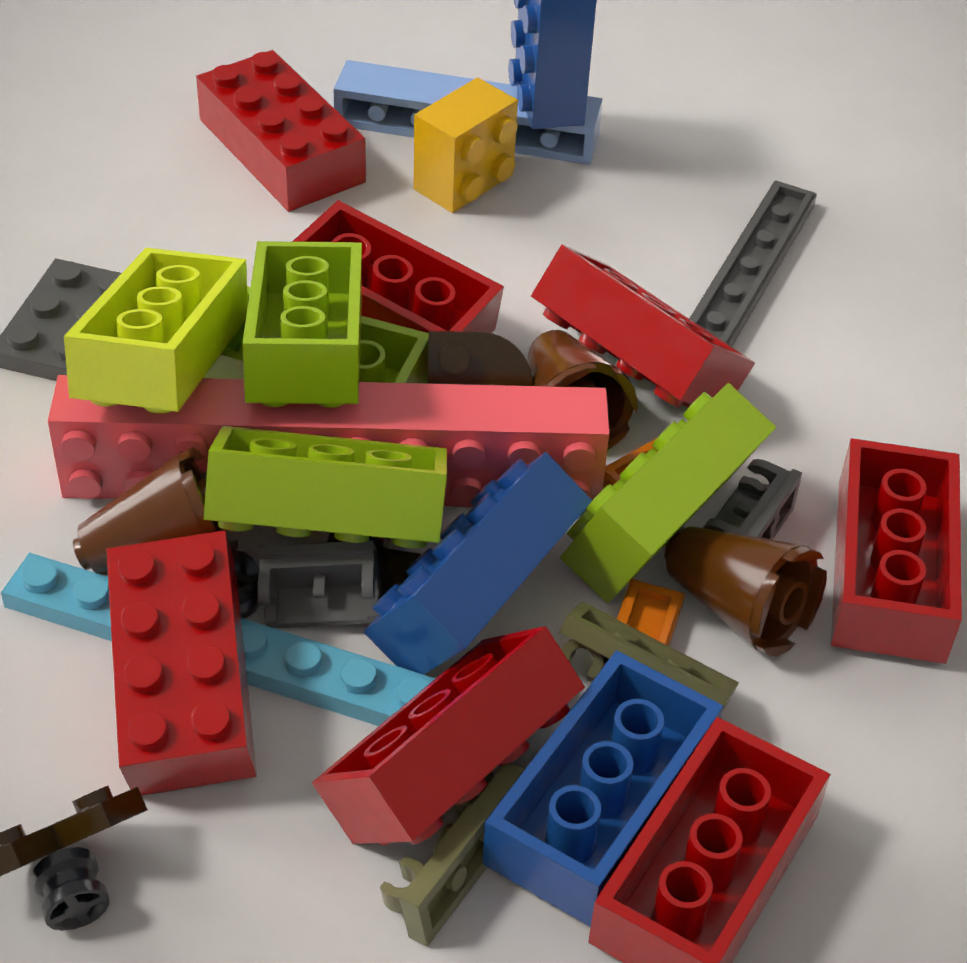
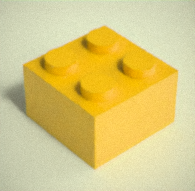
[413,77,518,213]

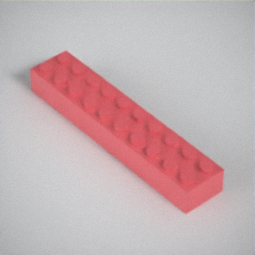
[48,375,609,507]

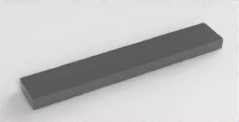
[689,180,817,347]

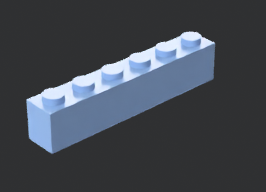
[333,60,603,165]

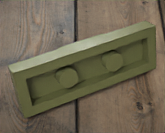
[559,602,739,711]
[380,762,526,947]

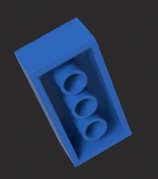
[508,0,597,129]
[363,452,592,675]
[482,650,724,927]

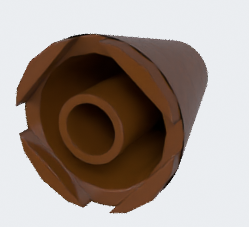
[528,330,638,451]
[73,447,238,576]
[664,526,827,657]

